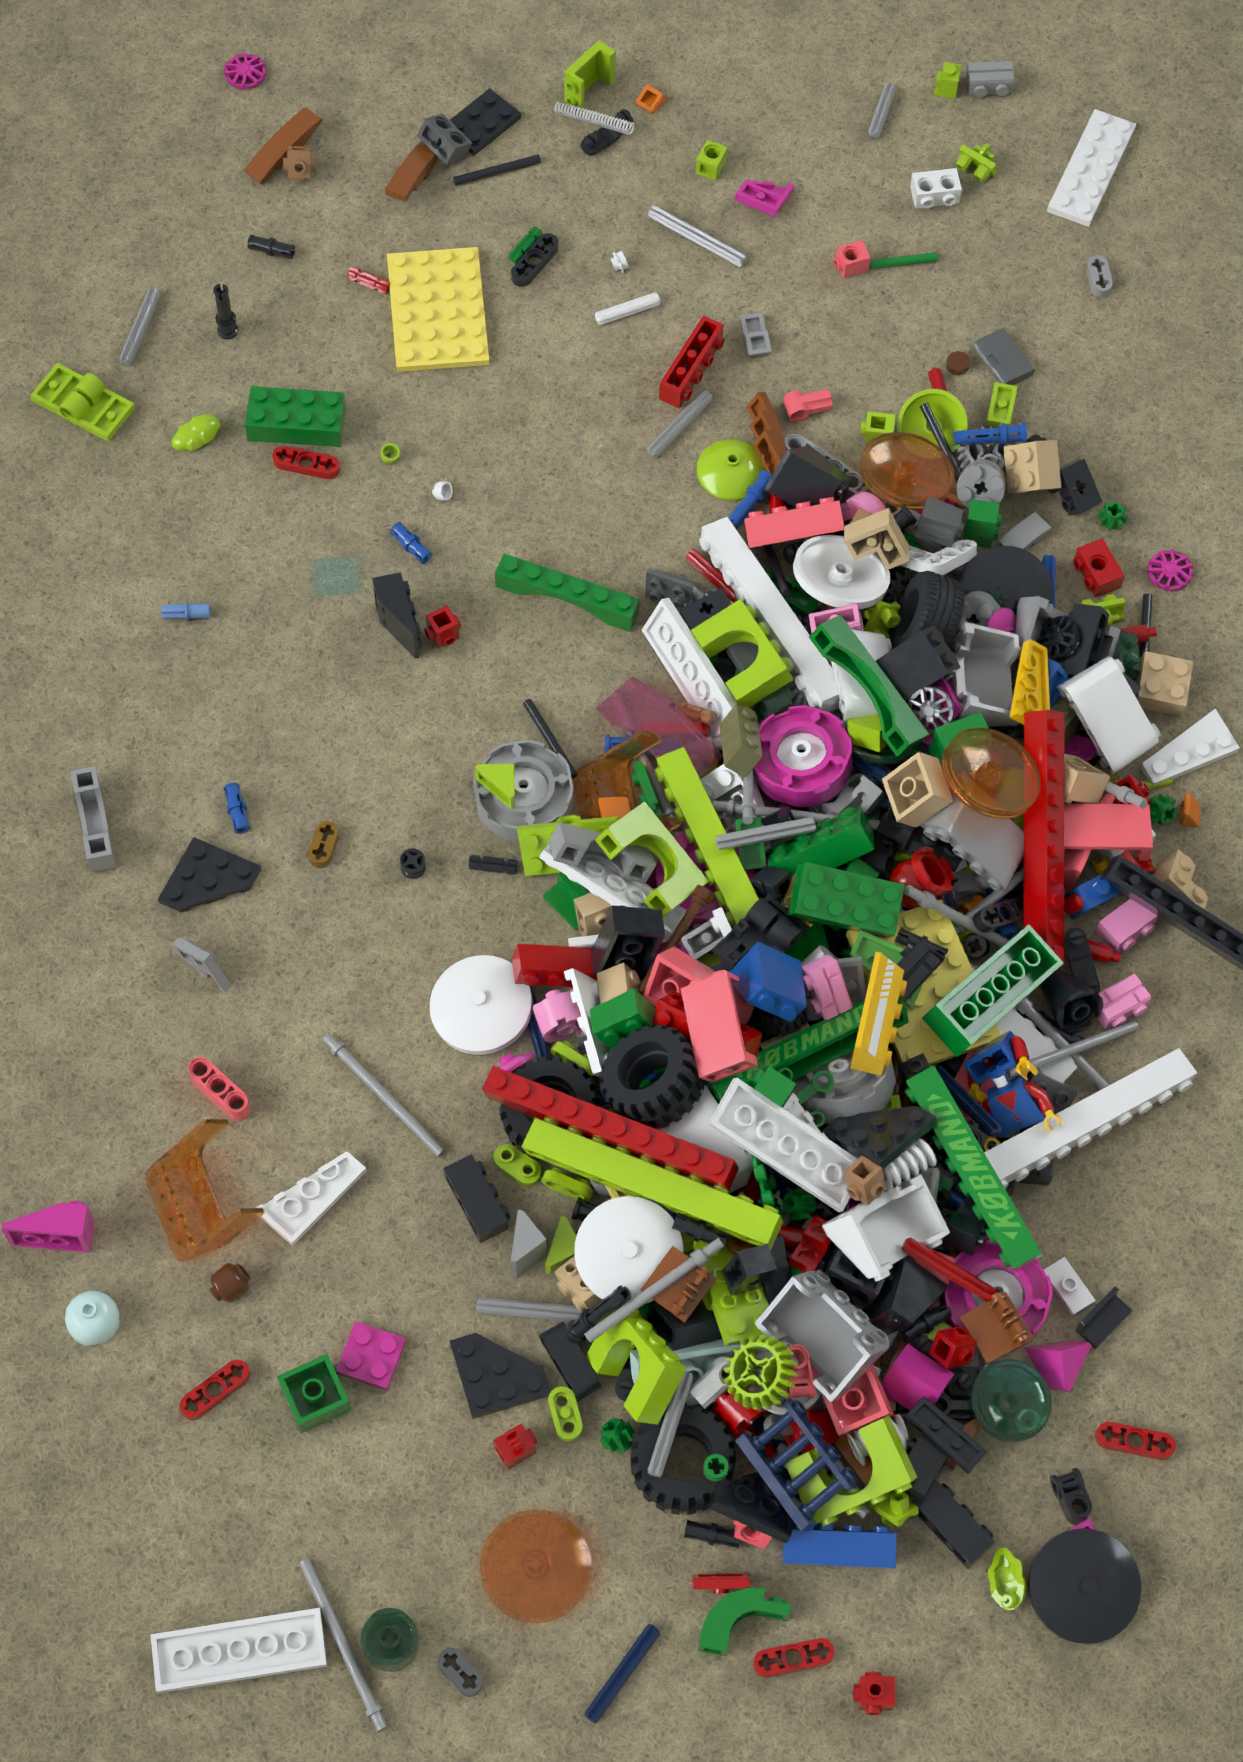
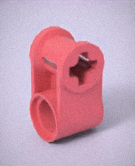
[784,1344,816,1400]

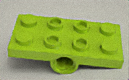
[30,362,135,442]
[517,815,619,876]
[691,1240,776,1347]

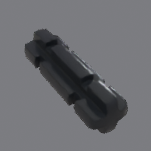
[468,855,518,874]

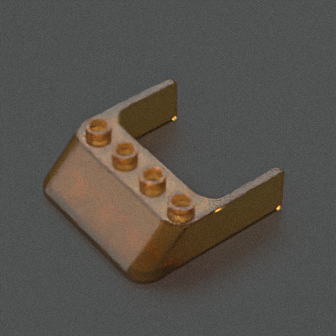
[574,729,681,832]
[146,1119,265,1261]

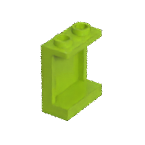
[564,40,616,111]

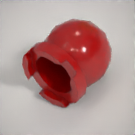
[889,846,954,909]

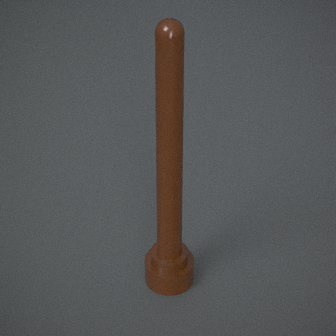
[638,885,715,995]

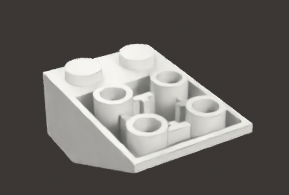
[700,764,764,833]

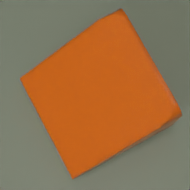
[635,84,668,114]
[1180,793,1200,827]
[598,797,631,819]

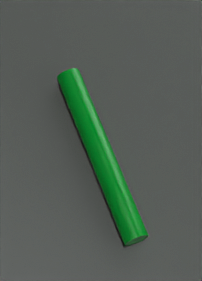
[869,252,938,269]

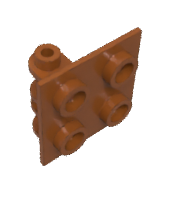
[640,1246,717,1323]
[959,1292,1034,1364]

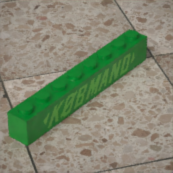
[707,997,909,1105]
[905,1065,1043,1271]

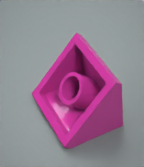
[882,1344,954,1411]

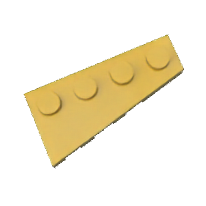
[1010,639,1050,725]

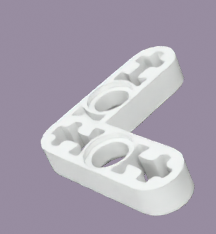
[900,540,977,575]

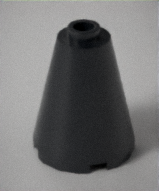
[1039,968,1104,1034]

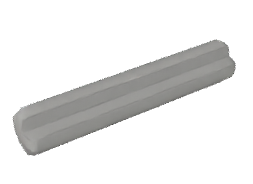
[868,83,896,139]

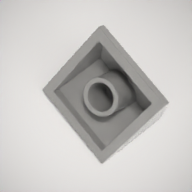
[511,1210,547,1278]

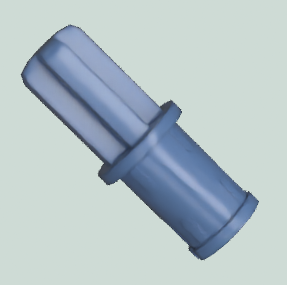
[161,602,210,621]

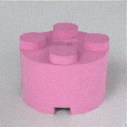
[532,989,583,1043]

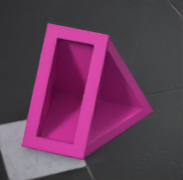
[1024,1340,1092,1392]

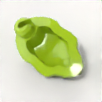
[171,414,221,451]
[988,1547,1027,1610]

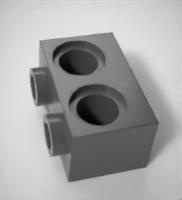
[417,113,472,165]

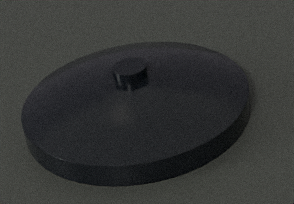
[958,546,1054,622]
[1028,1529,1141,1644]

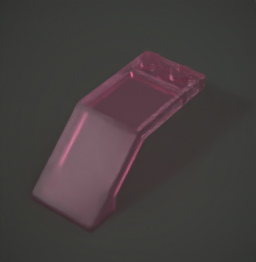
[596,676,723,778]

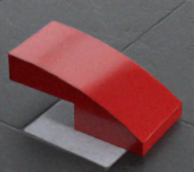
[788,1215,832,1273]

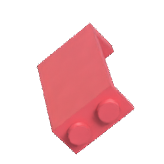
[1064,804,1153,861]
[681,970,758,1083]

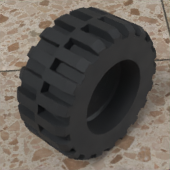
[600,1025,706,1129]
[499,1056,601,1161]
[631,1403,736,1515]

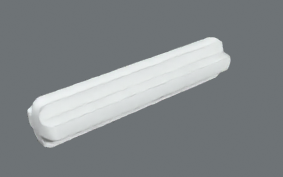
[595,292,660,325]

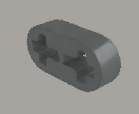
[438,1648,483,1697]

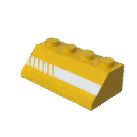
[850,952,907,1076]

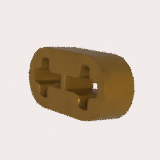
[308,821,339,868]

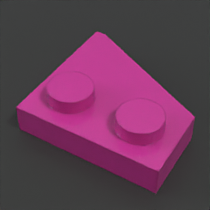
[735,180,794,217]

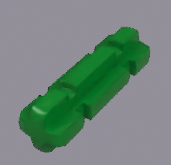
[509,226,542,264]

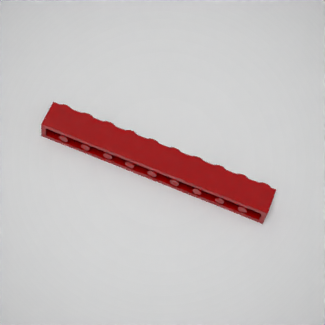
[1024,710,1065,967]
[482,1066,739,1191]

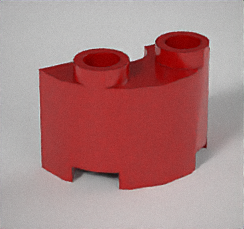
[714,1391,768,1438]

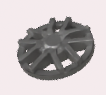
[908,687,954,734]

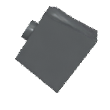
[914,496,964,547]

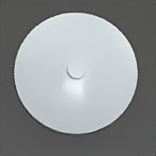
[793,535,890,609]
[430,955,533,1055]
[575,1196,684,1306]

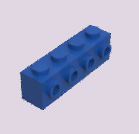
[782,1522,897,1568]

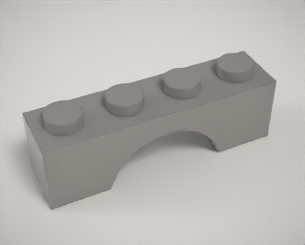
[70,766,116,872]
[549,822,656,884]

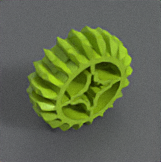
[723,1334,798,1411]

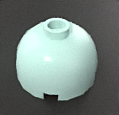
[65,1290,120,1346]

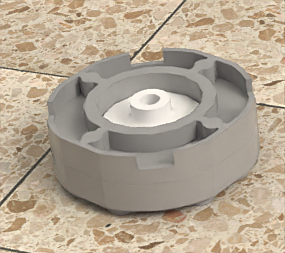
[473,740,573,842]
[791,1049,896,1125]

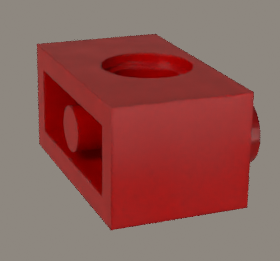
[1073,538,1125,598]

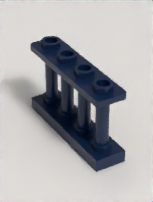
[736,1399,859,1531]

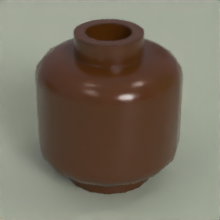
[210,1263,251,1303]

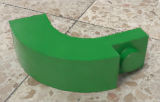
[698,1588,791,1656]

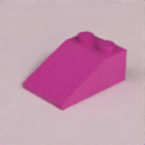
[2,1201,95,1253]

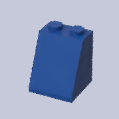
[729,942,807,1022]

